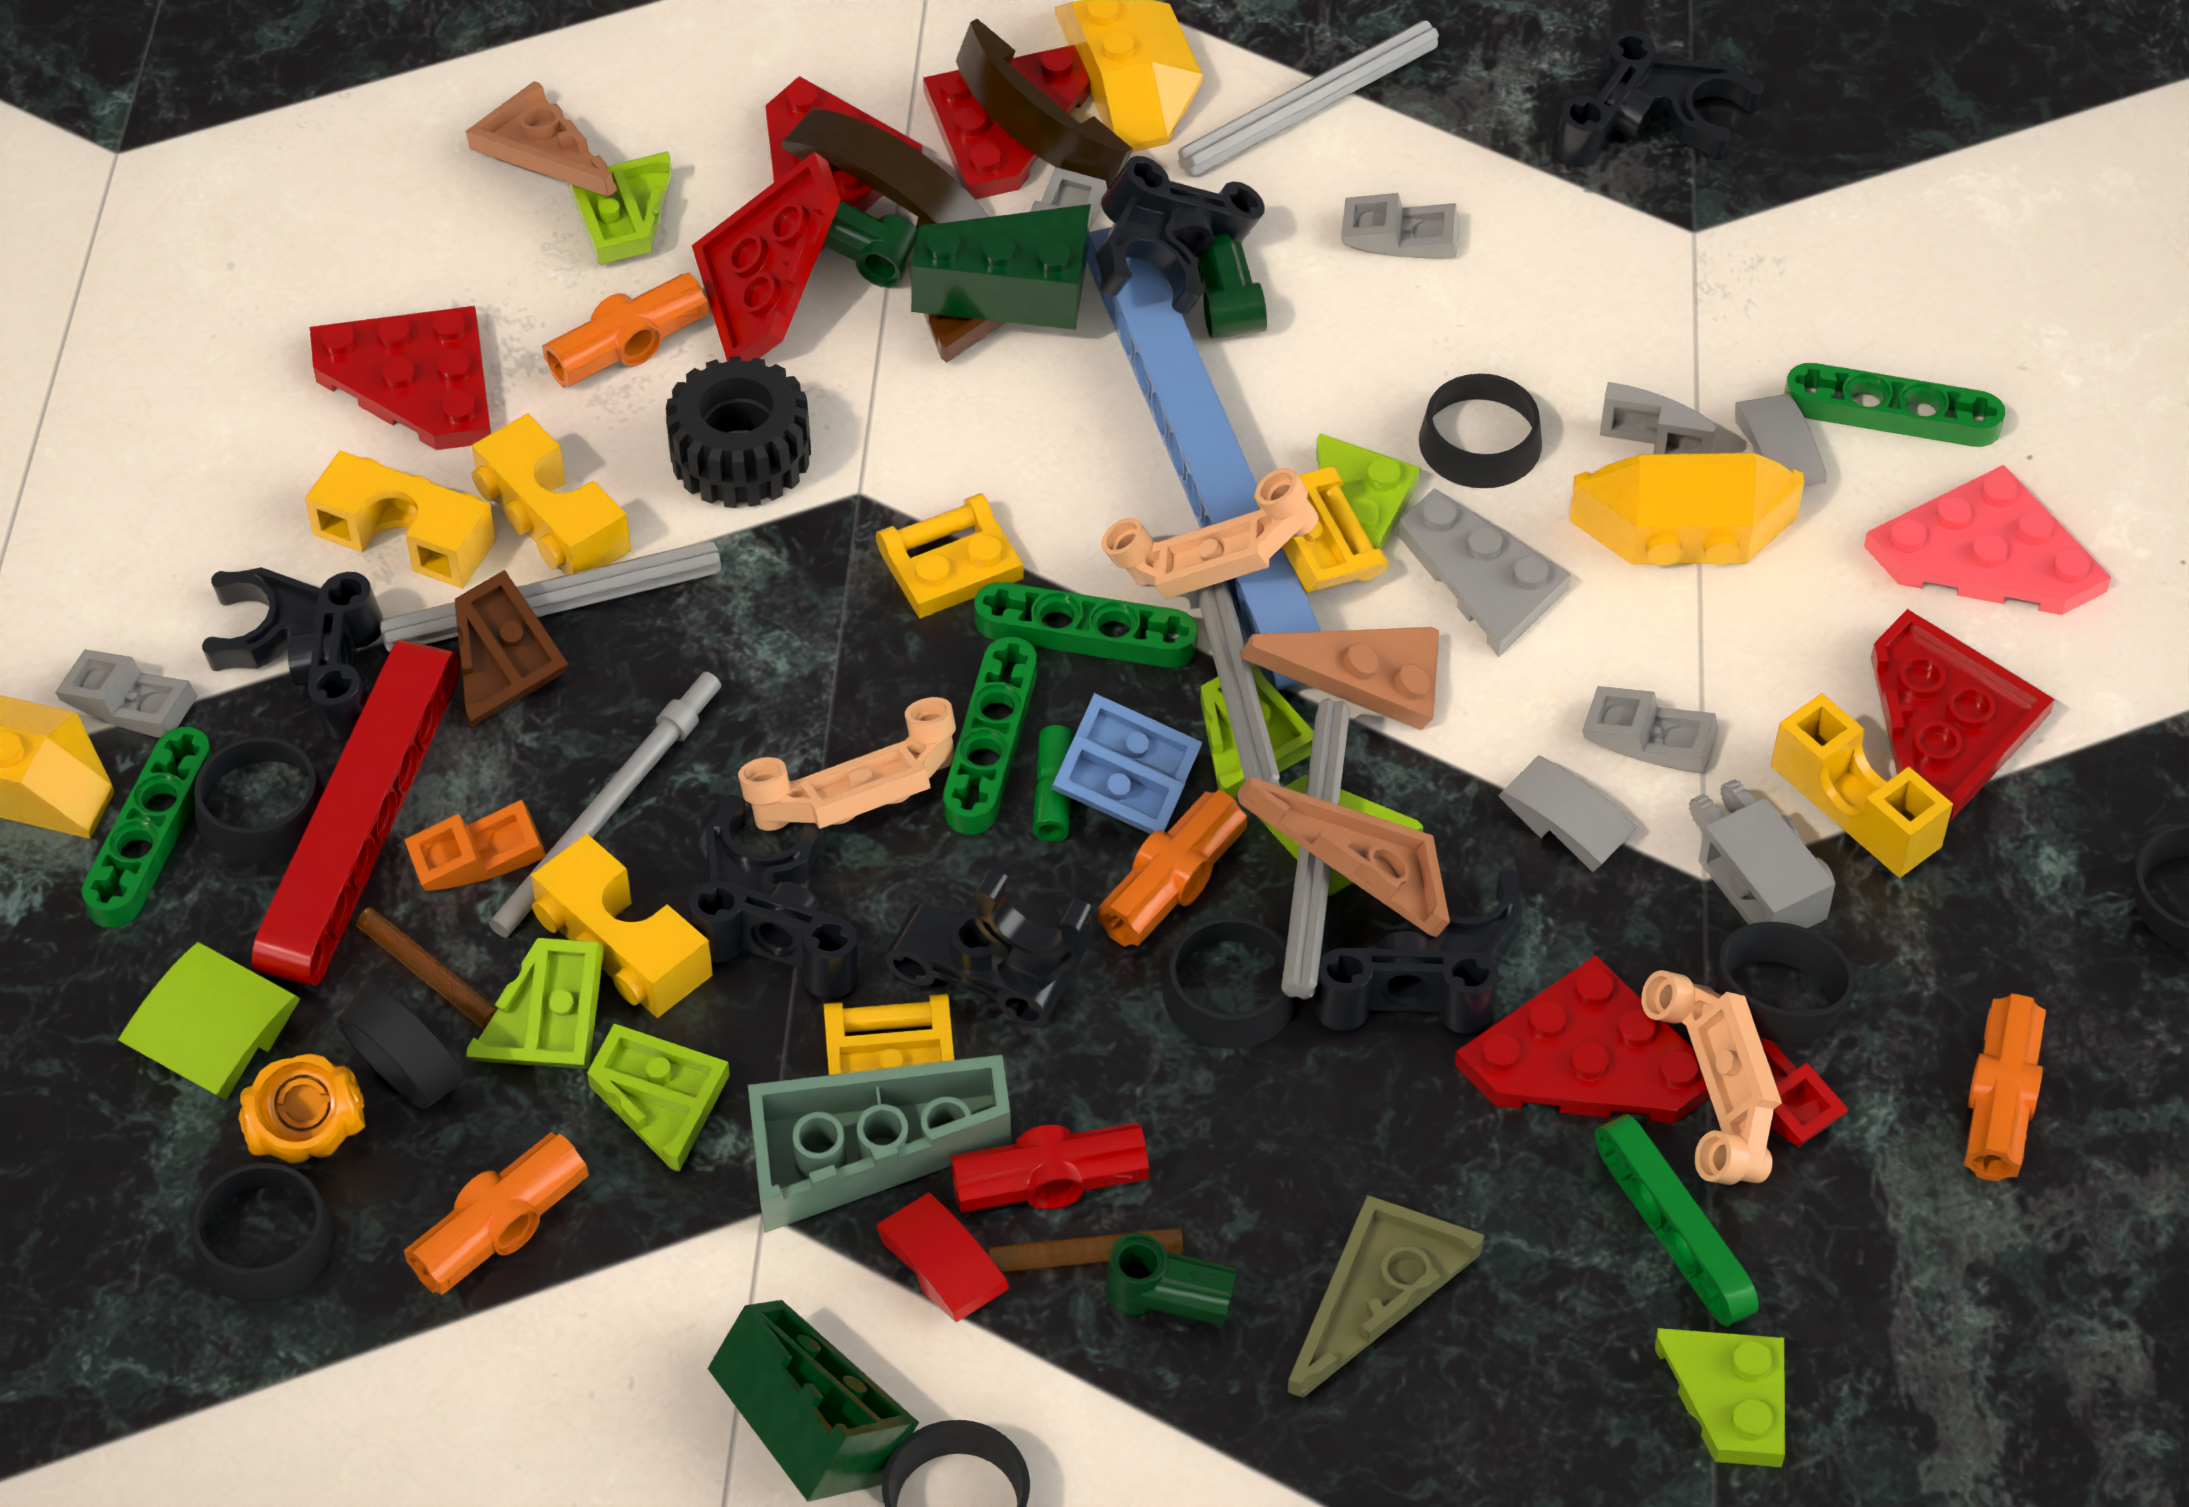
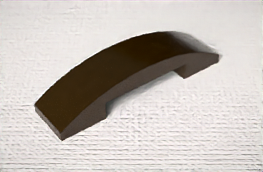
[956,19,1133,189]
[781,108,990,229]

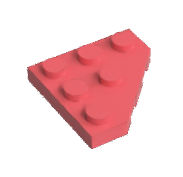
[1864,465,2111,615]

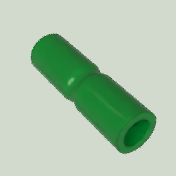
[1033,725,1075,842]

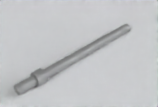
[489,672,721,938]

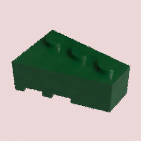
[911,204,1091,330]
[707,1300,919,1502]

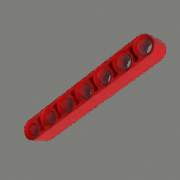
[252,639,460,986]

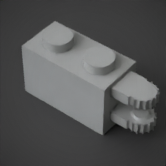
[1689,779,1836,928]

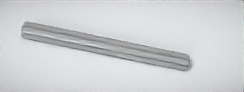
[1178,20,1439,177]
[380,541,721,652]
[1196,581,1280,786]
[1281,698,1350,999]

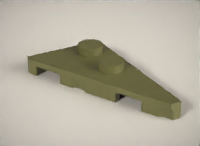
[1288,1195,1485,1398]

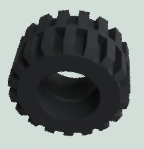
[666,356,811,508]

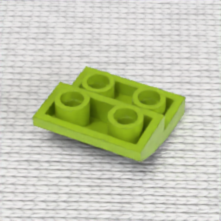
[118,942,300,1101]

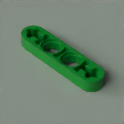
[1784,363,2006,447]
[974,582,1197,668]
[943,637,1037,835]
[81,727,212,928]
[1595,1114,1759,1327]

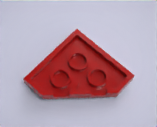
[923,45,1090,200]
[765,76,923,252]
[692,152,841,362]
[309,306,491,450]
[1871,609,2055,822]
[1455,955,1710,1124]

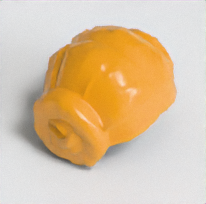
[238,1054,365,1164]

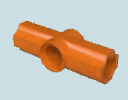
[542,272,709,387]
[1097,789,1247,947]
[1963,993,2046,1182]
[404,1132,589,1295]

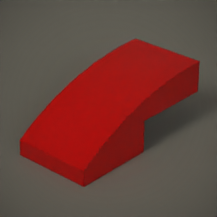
[1759,1037,1848,1147]
[876,1192,1009,1322]

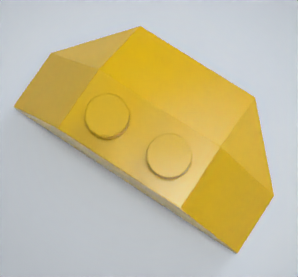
[1055,0,1202,152]
[1569,453,1804,566]
[0,695,115,839]

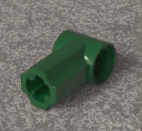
[823,200,918,288]
[1195,234,1267,339]
[1105,1233,1238,1326]

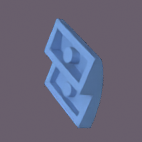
[1051,693,1203,834]

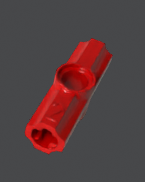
[950,1122,1149,1213]

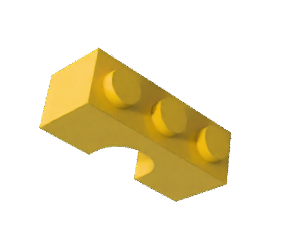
[471,413,632,575]
[305,450,496,589]
[1770,693,1953,878]
[531,833,713,1019]

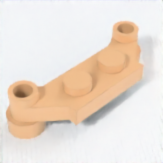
[1101,468,1319,600]
[738,697,956,831]
[1642,970,1782,1185]

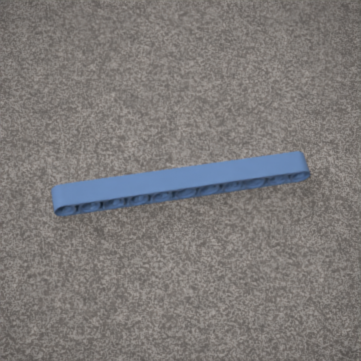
[1087,227,1321,691]

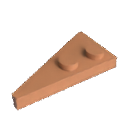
[466,81,617,197]
[1241,627,1439,730]
[1237,776,1450,937]

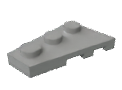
[1398,488,1571,657]

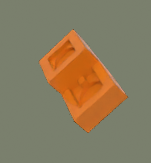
[404,800,547,891]

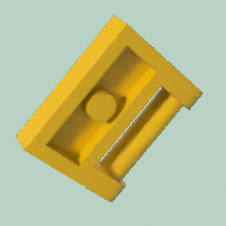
[1253,467,1390,593]
[876,493,1024,619]
[824,994,954,1075]

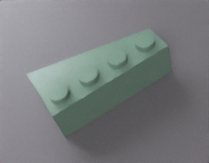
[748,1055,1011,1233]

